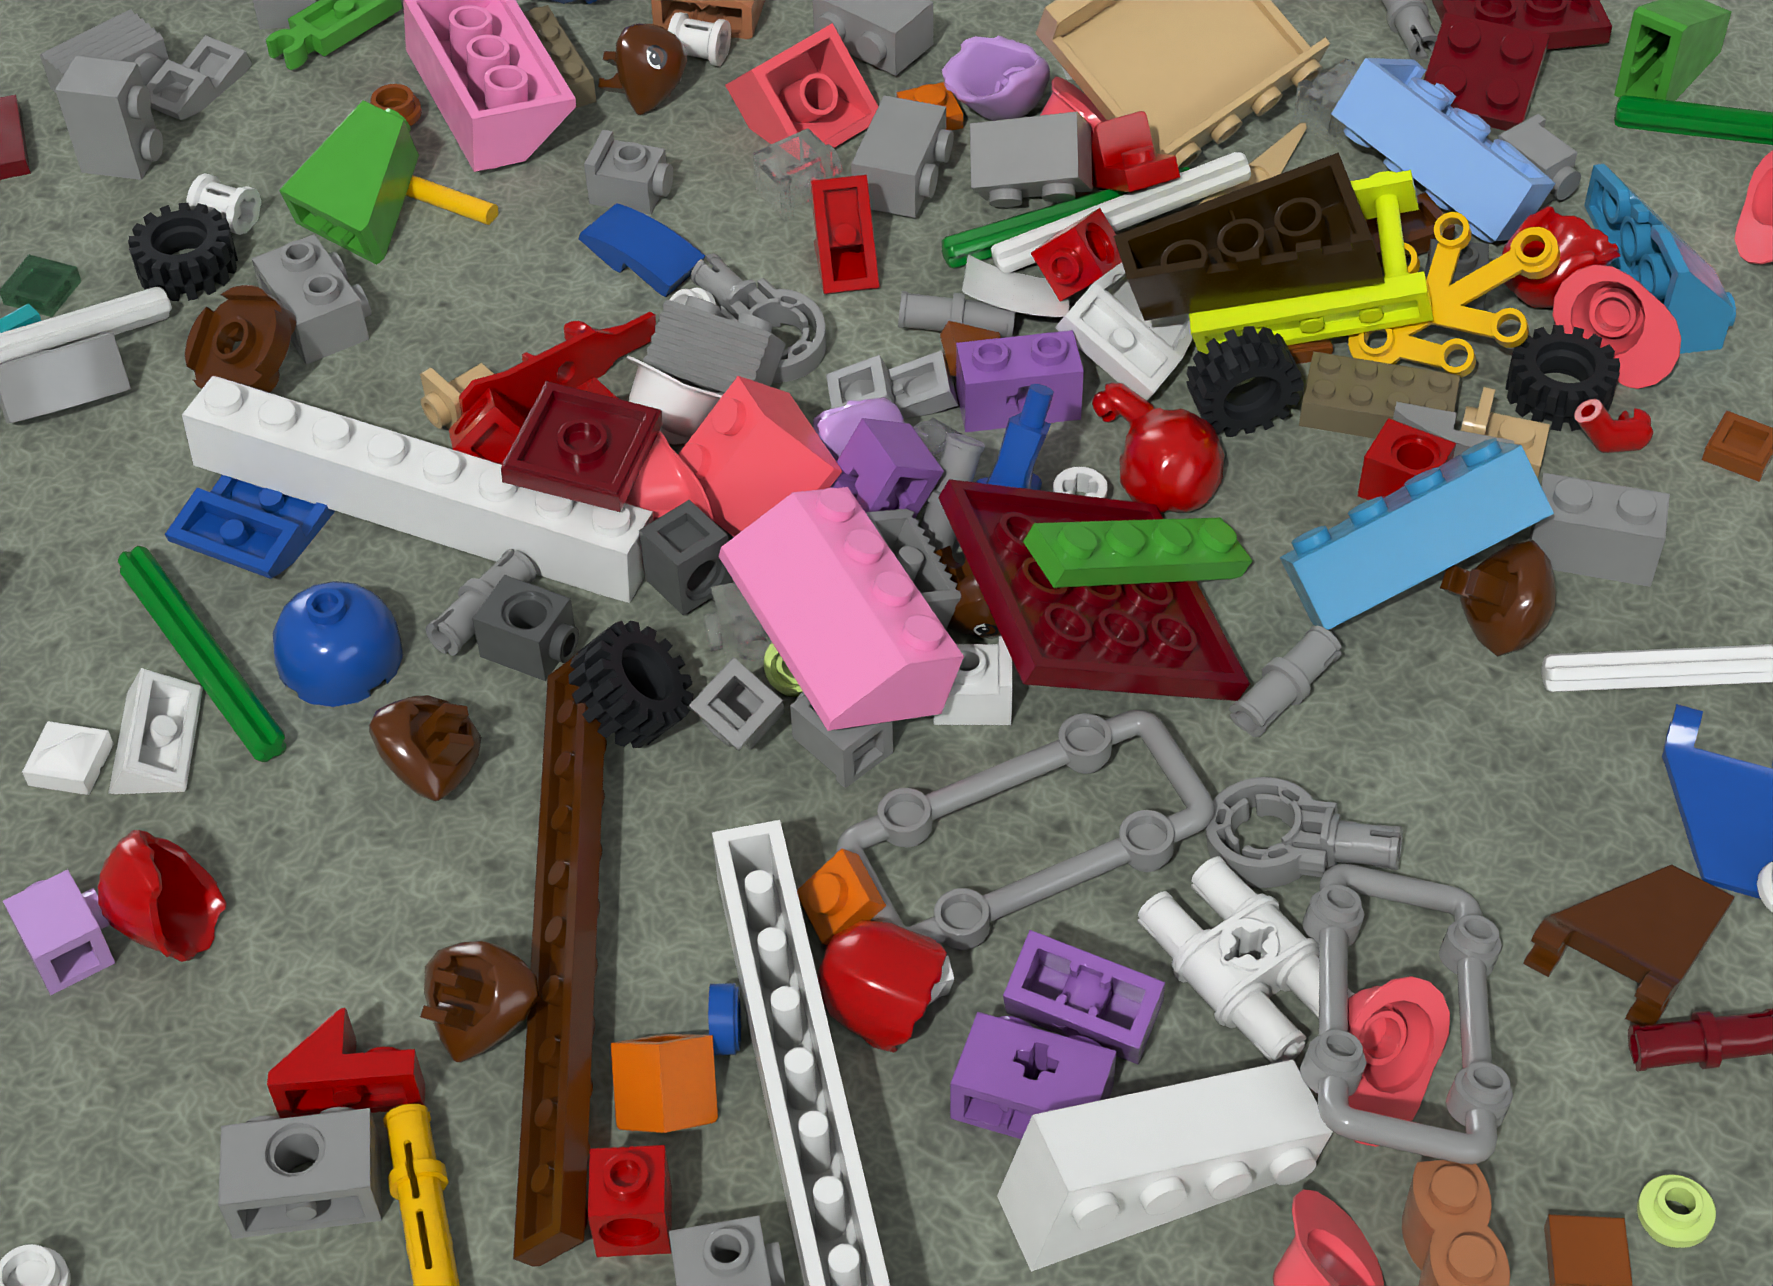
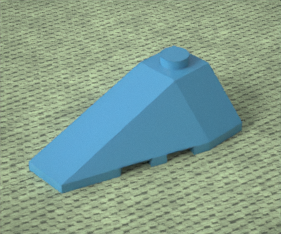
[1584,164,1736,354]

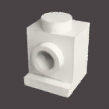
[934,636,1012,725]

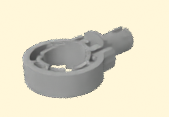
[691,253,826,383]
[1205,777,1403,888]

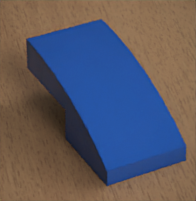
[578,203,705,297]

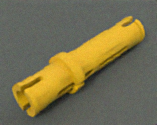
[383,1104,460,1286]

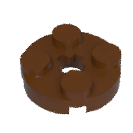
[185,285,297,393]

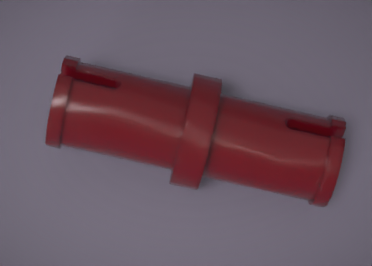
[1628,1008,1773,1072]

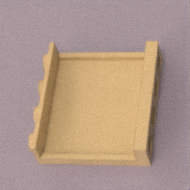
[1036,0,1330,168]

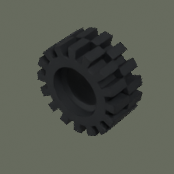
[128,203,238,301]
[1505,325,1620,431]
[1186,326,1304,437]
[569,621,694,748]

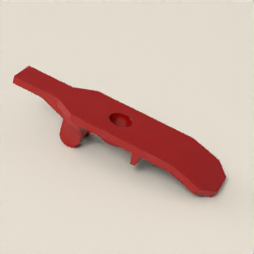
[459,312,656,418]

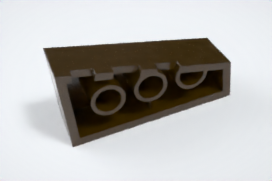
[1114,152,1385,321]

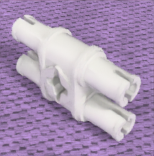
[1138,856,1355,1064]

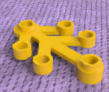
[1348,212,1560,378]

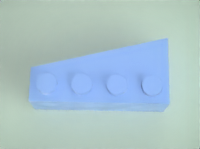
[1331,58,1556,243]

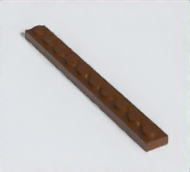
[513,653,607,1267]

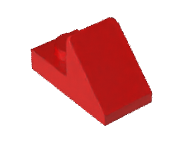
[1092,111,1180,192]
[810,175,880,294]
[267,1008,425,1118]

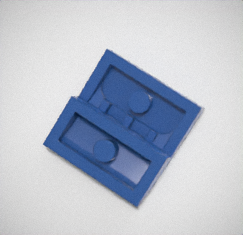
[165,475,335,579]

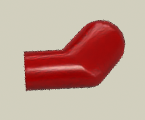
[1092,382,1155,428]
[1574,399,1653,453]

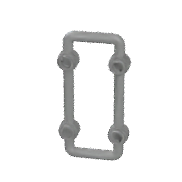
[836,710,1214,950]
[1300,863,1513,1165]

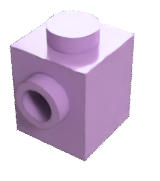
[3,869,115,995]

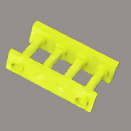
[1189,170,1433,354]

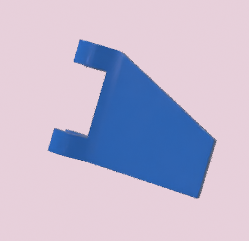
[1662,704,1773,899]

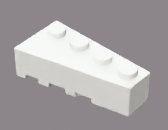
[997,1060,1333,1272]

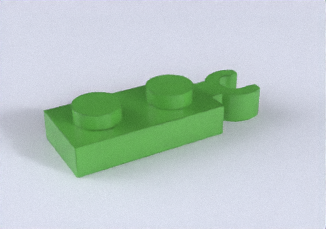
[266,0,402,70]

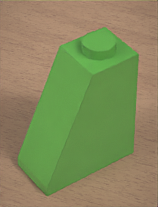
[1614,0,1732,101]
[279,100,419,265]

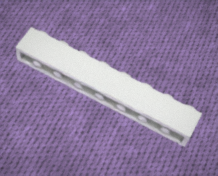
[182,376,653,603]
[712,820,890,1286]

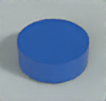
[708,983,741,1055]

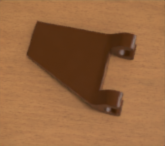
[1523,864,1735,1026]

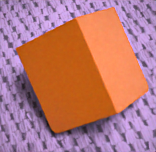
[611,1034,718,1133]

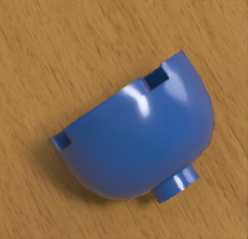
[272,581,403,707]

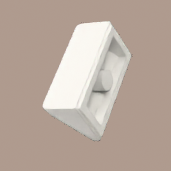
[109,668,203,794]

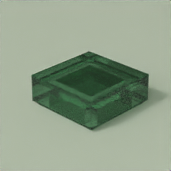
[0,254,81,317]

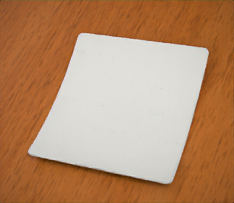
[962,255,1070,317]

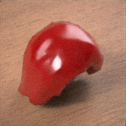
[1502,206,1620,308]
[1120,408,1224,513]
[98,830,227,962]
[817,920,947,1053]

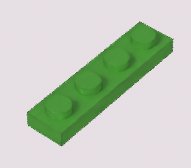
[1023,517,1252,588]

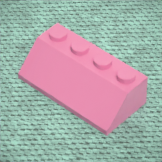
[403,0,576,172]
[718,487,964,731]

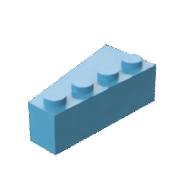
[1280,438,1554,630]

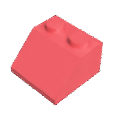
[725,23,878,167]
[678,376,843,537]

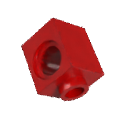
[1031,208,1122,302]
[449,387,526,465]
[1357,418,1456,500]
[588,1145,672,1257]

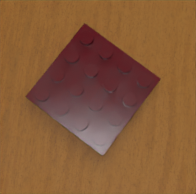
[938,479,1250,701]

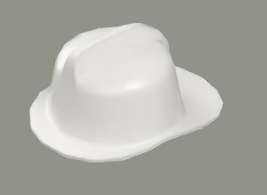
[627,356,723,444]

